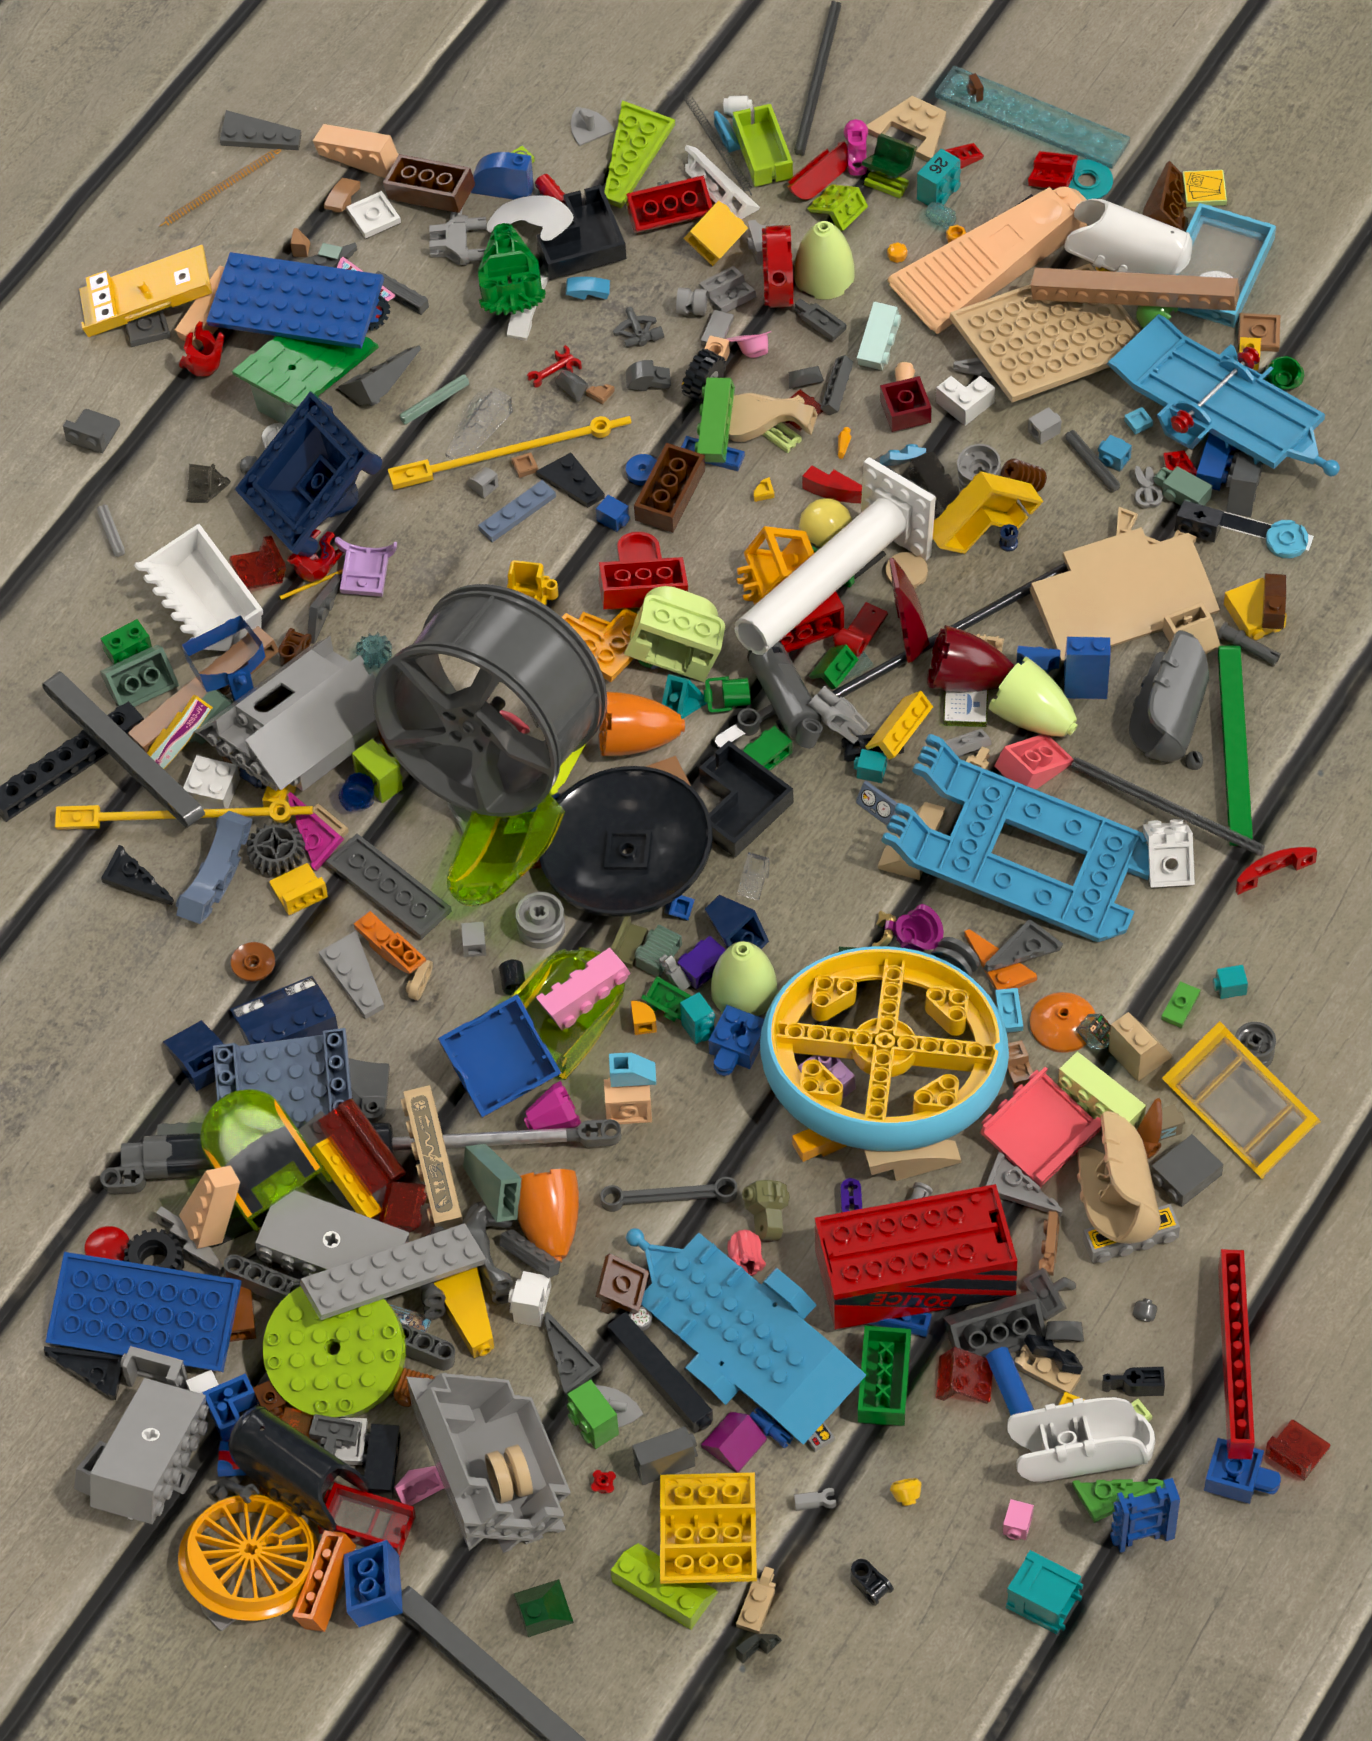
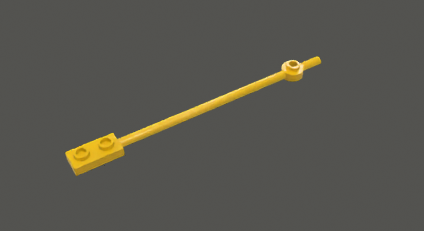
[388,416,632,490]
[55,799,314,830]

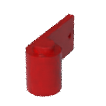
[833,602,888,657]

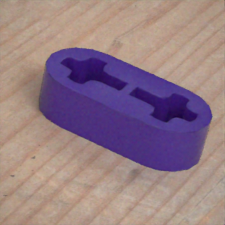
[841,1178,862,1212]

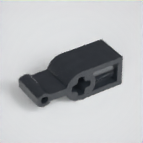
[1102,1366,1165,1397]

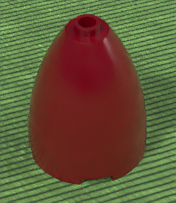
[927,625,1014,692]

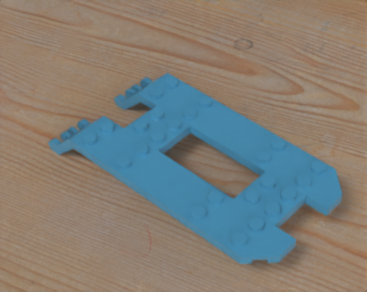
[881,734,1149,942]

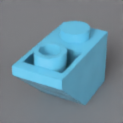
[609,1052,656,1087]

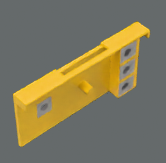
[79,245,212,337]

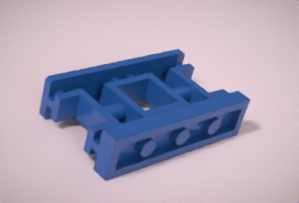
[1110,1478,1180,1553]

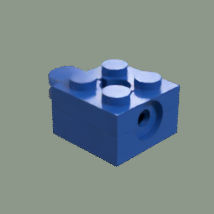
[709,1005,764,1076]
[1204,1438,1281,1504]

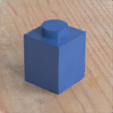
[596,495,630,532]

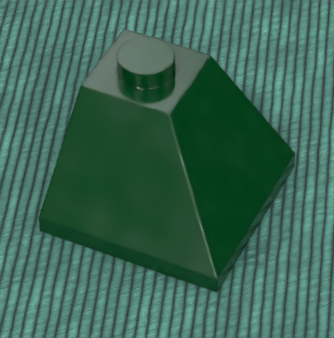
[514,1579,574,1637]

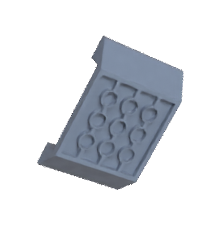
[213,1028,354,1132]

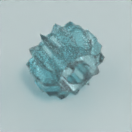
[356,632,392,669]

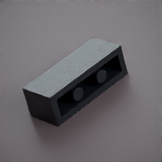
[362,1423,401,1500]

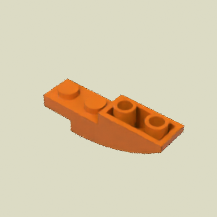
[354,911,426,974]

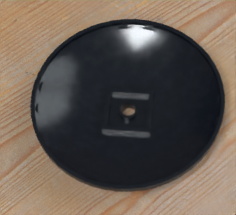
[539,766,713,917]

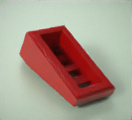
[945,143,984,169]

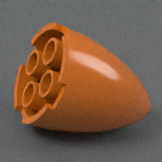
[599,692,685,756]
[517,1169,579,1263]

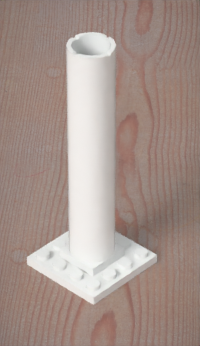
[734,457,936,655]

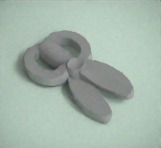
[1135,466,1163,508]

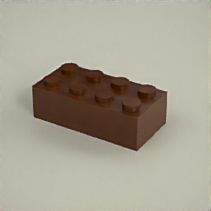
[383,154,475,213]
[634,443,705,533]

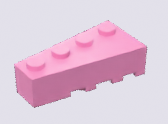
[536,948,631,1030]

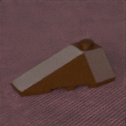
[1142,161,1188,232]

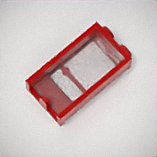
[318,1482,416,1557]

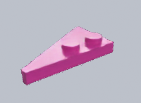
[287,792,344,871]

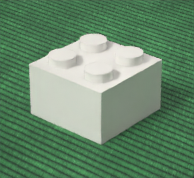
[183,755,240,809]

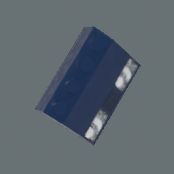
[230,976,338,1045]

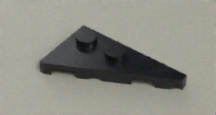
[101,845,174,905]
[44,1346,123,1400]

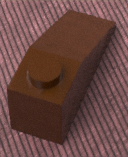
[1262,573,1286,630]

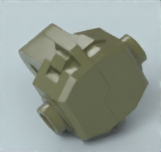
[742,1180,790,1241]

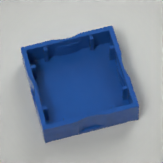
[438,994,561,1118]

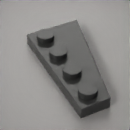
[220,110,302,150]

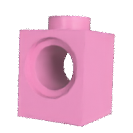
[1003,1499,1034,1540]

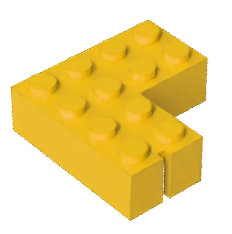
[933,471,1044,554]

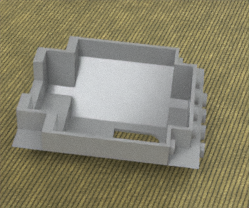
[194,636,379,791]
[407,1373,571,1553]

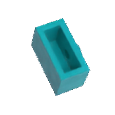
[680,992,716,1044]

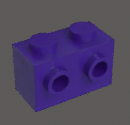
[677,936,725,990]

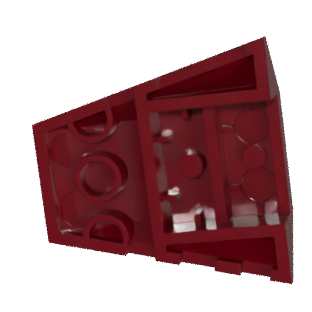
[889,558,930,663]

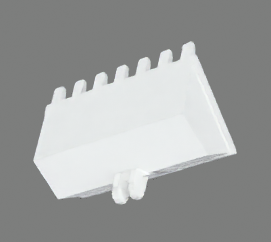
[134,524,263,651]

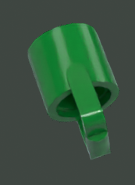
[703,676,750,713]

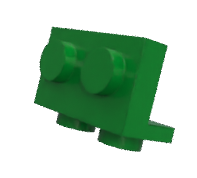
[641,976,692,1022]

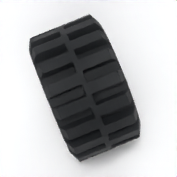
[124,1228,185,1271]

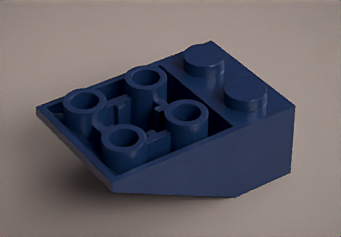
[163,1020,223,1092]

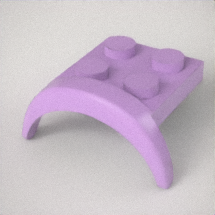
[335,537,397,597]

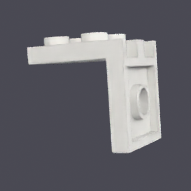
[1143,819,1195,887]

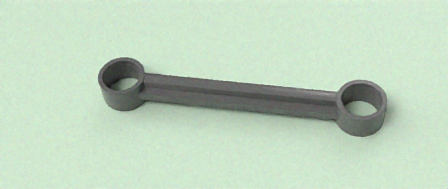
[600,1177,738,1212]

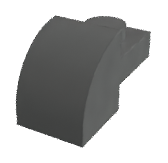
[626,360,671,391]

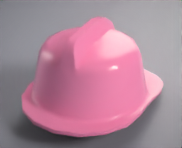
[727,331,771,358]

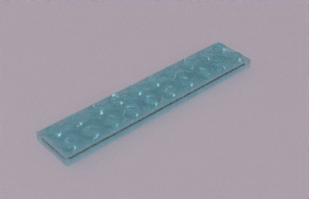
[935,66,1130,169]

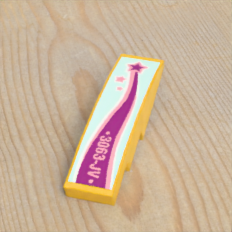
[147,695,213,769]

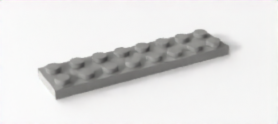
[300,1223,486,1320]

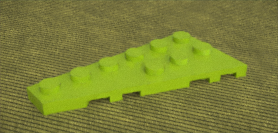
[605,100,675,208]

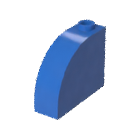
[471,152,534,200]

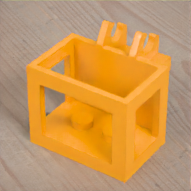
[736,526,814,605]

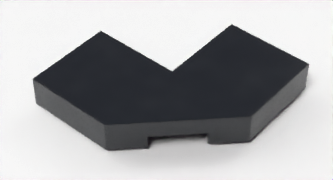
[1024,1334,1083,1374]

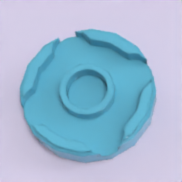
[1266,520,1308,558]

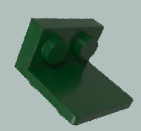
[861,133,917,179]

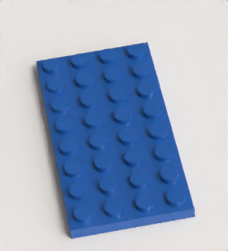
[206,252,384,349]
[45,1252,242,1372]

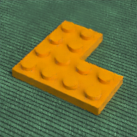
[562,608,637,682]

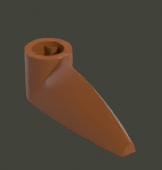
[1137,1098,1162,1159]

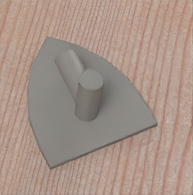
[571,107,615,146]
[596,1385,643,1428]

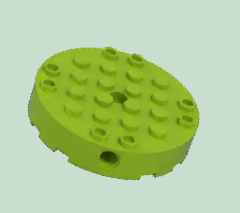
[263,1286,406,1418]

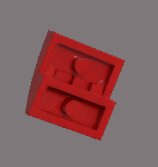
[1028,151,1078,189]

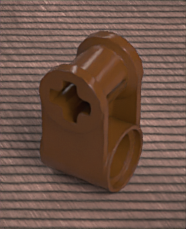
[278,628,312,666]

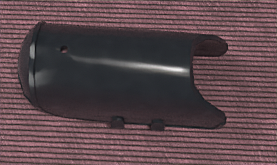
[228,1406,369,1532]

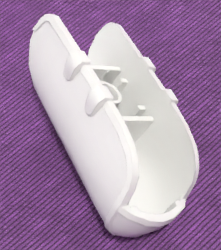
[1064,199,1192,275]
[1007,1397,1155,1482]

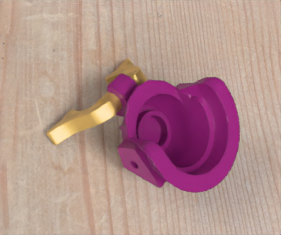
[872,904,944,952]

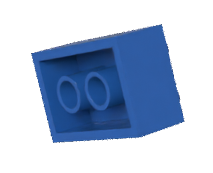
[344,1540,403,1627]

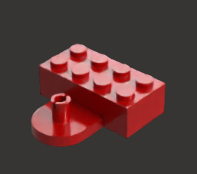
[598,532,688,610]

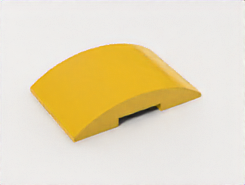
[660,1472,757,1584]

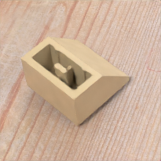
[1163,602,1220,654]

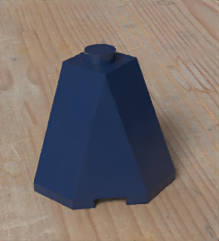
[705,895,769,949]

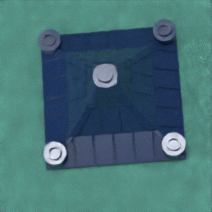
[234,391,382,557]

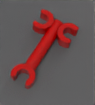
[527,345,582,388]

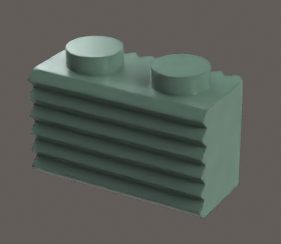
[635,924,682,977]

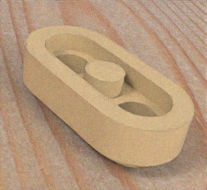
[406,960,433,1001]

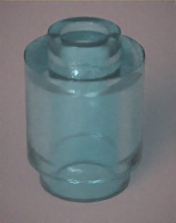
[925,202,957,229]

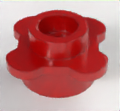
[591,1470,616,1494]

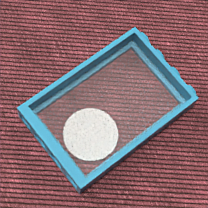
[1176,203,1276,328]

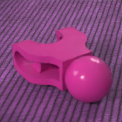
[843,119,869,175]

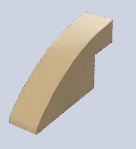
[864,1140,962,1181]

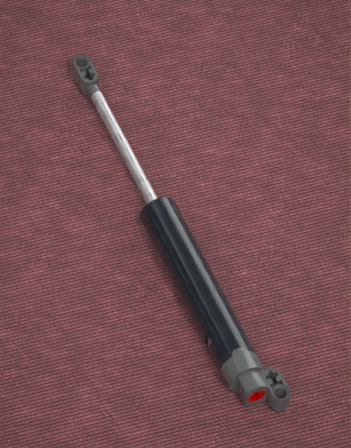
[100,1119,622,1194]

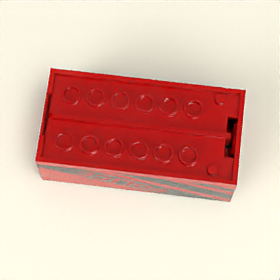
[814,1184,1018,1330]

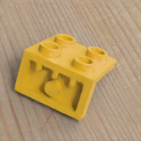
[270,863,328,915]

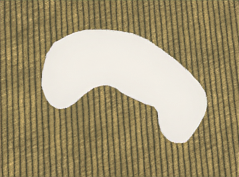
[487,196,573,241]

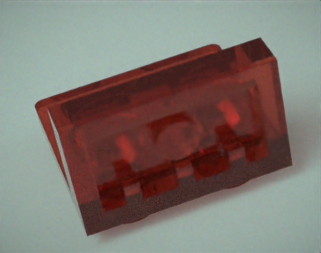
[229,535,286,589]
[936,1347,993,1404]
[1265,1419,1330,1481]

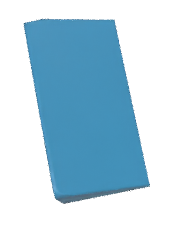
[714,111,741,153]

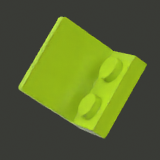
[807,184,868,231]

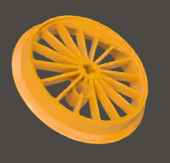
[178,1494,319,1621]

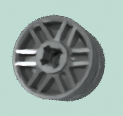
[1233,1022,1276,1071]

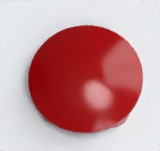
[85,1226,129,1261]

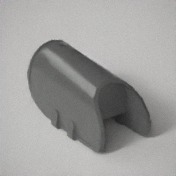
[1129,630,1209,762]

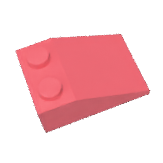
[994,734,1073,790]

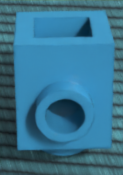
[1098,435,1132,472]

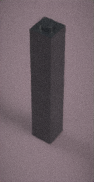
[607,1312,713,1433]

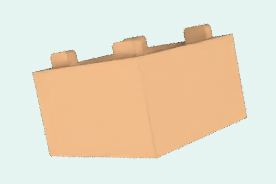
[604,1078,652,1124]

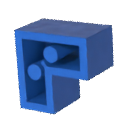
[202,1373,258,1441]

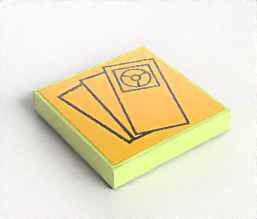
[1183,170,1227,207]

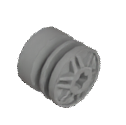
[957,444,1001,490]

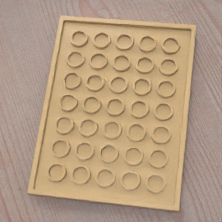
[949,263,1141,403]

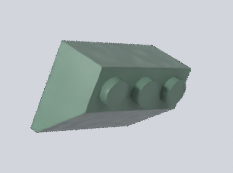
[100,645,180,707]

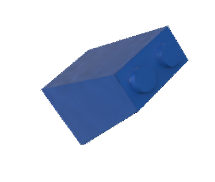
[1064,637,1111,699]

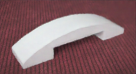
[507,274,549,341]

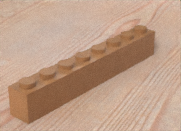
[128,626,279,753]

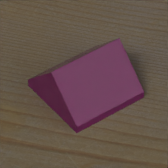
[701,1412,767,1473]

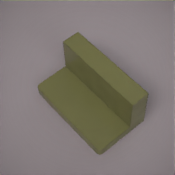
[611,916,648,969]

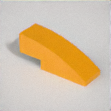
[792,1129,847,1162]

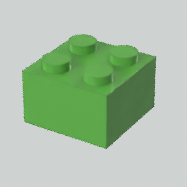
[567,1379,619,1449]

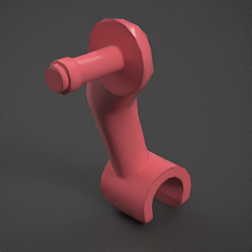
[499,710,530,734]

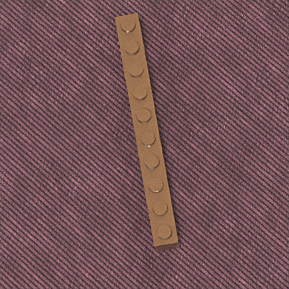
[1031,268,1239,311]

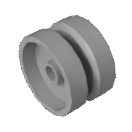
[516,892,565,949]

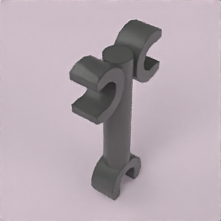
[209,1476,260,1503]

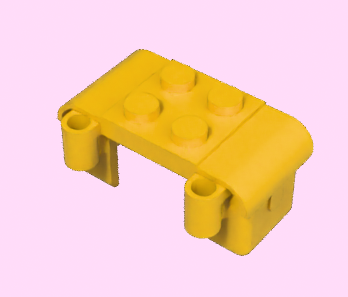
[507,560,558,605]

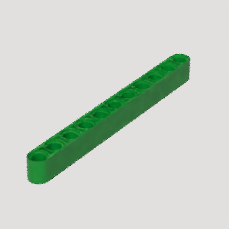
[1218,646,1253,846]

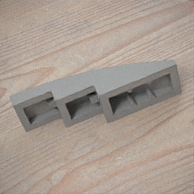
[156,1206,224,1277]

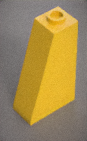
[434,1267,494,1358]

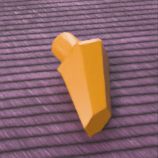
[838,427,852,459]

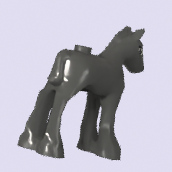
[421,1200,514,1319]

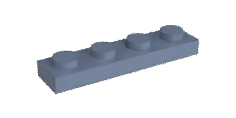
[478,480,556,542]

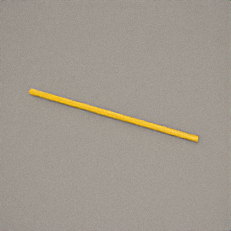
[280,569,343,600]

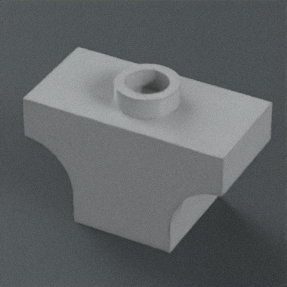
[747,219,774,264]

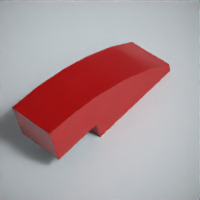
[802,465,862,504]

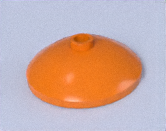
[1030,992,1097,1053]

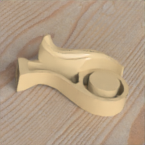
[729,393,818,442]

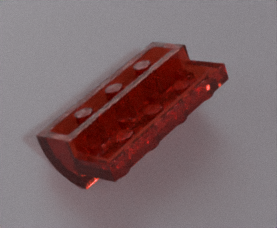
[317,1098,406,1196]

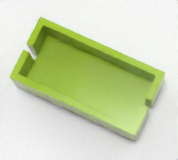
[733,104,793,187]

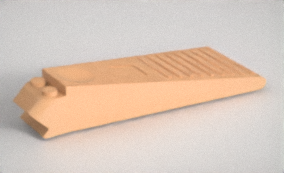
[887,187,1088,334]

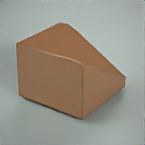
[290,228,311,258]

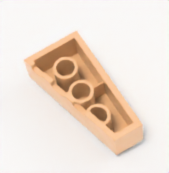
[313,124,398,178]
[175,265,225,349]
[179,1165,240,1249]

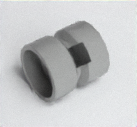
[676,287,707,316]

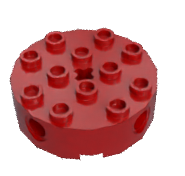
[762,225,794,308]

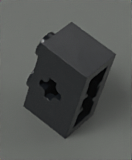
[1174,500,1224,543]

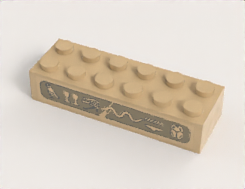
[401,1085,463,1229]

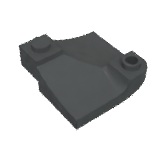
[333,1058,390,1126]

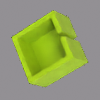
[352,739,403,804]

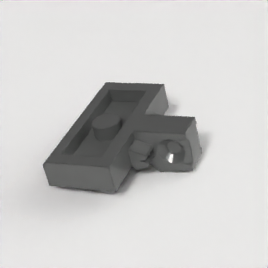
[309,1414,361,1455]

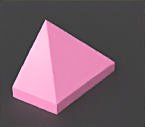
[394,1466,444,1506]

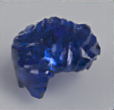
[338,772,374,811]

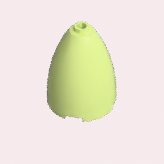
[794,221,855,299]
[989,657,1078,737]
[711,941,778,1016]

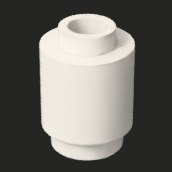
[723,96,753,116]

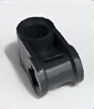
[850,1559,894,1606]

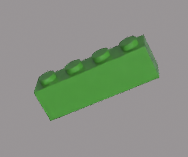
[695,377,735,463]

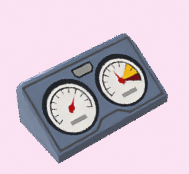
[856,781,898,825]

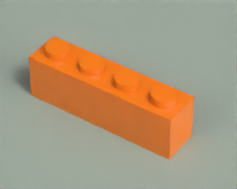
[292,1530,356,1632]

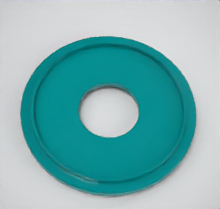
[1069,159,1113,200]

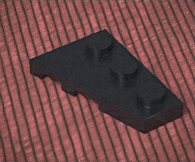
[536,452,605,508]

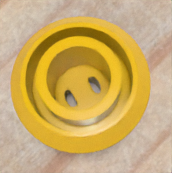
[890,1478,922,1506]

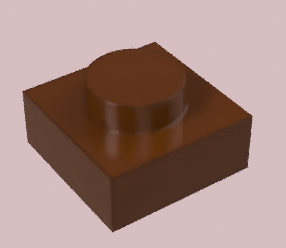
[966,73,984,102]

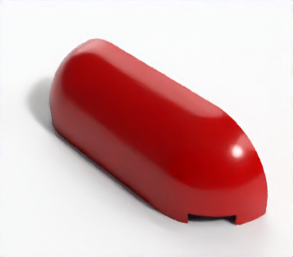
[787,141,848,199]

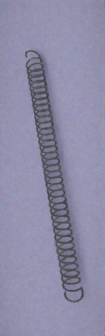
[684,91,752,196]

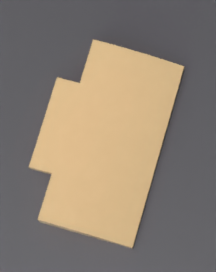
[1030,527,1220,663]

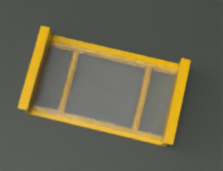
[1162,1021,1321,1179]

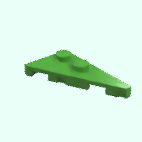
[1072,1479,1163,1523]

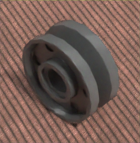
[931,937,980,977]

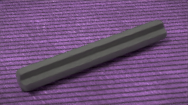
[1065,430,1120,492]

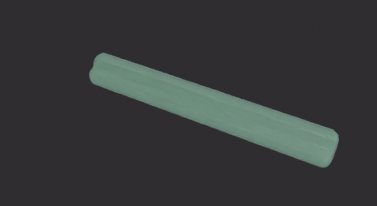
[399,374,469,424]

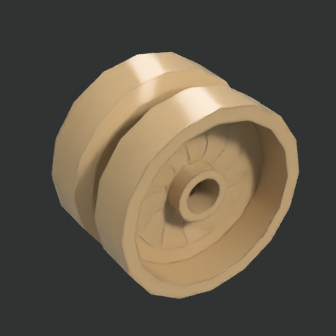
[485,1444,533,1503]

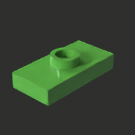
[1161,981,1201,1028]

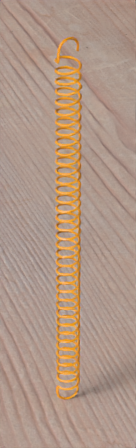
[160,149,281,226]

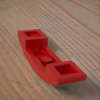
[1236,847,1317,895]

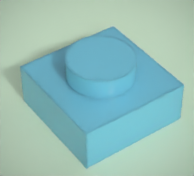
[1124,407,1153,435]

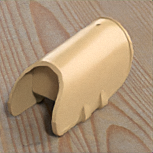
[1077,1111,1161,1244]

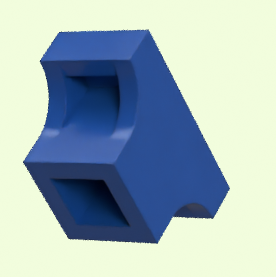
[1016,646,1061,674]

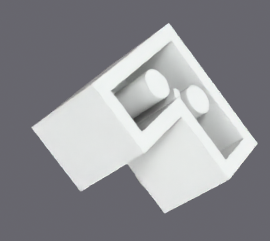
[936,376,995,426]
[508,1271,551,1327]

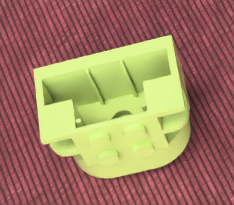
[624,586,725,682]

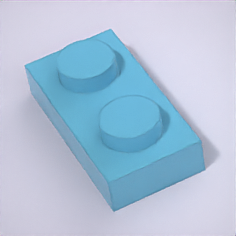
[995,988,1023,1032]

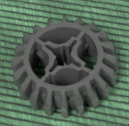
[247,821,305,877]

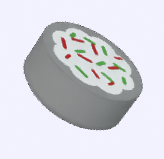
[629,1307,652,1331]

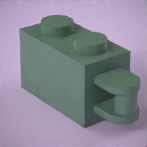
[1153,466,1212,506]

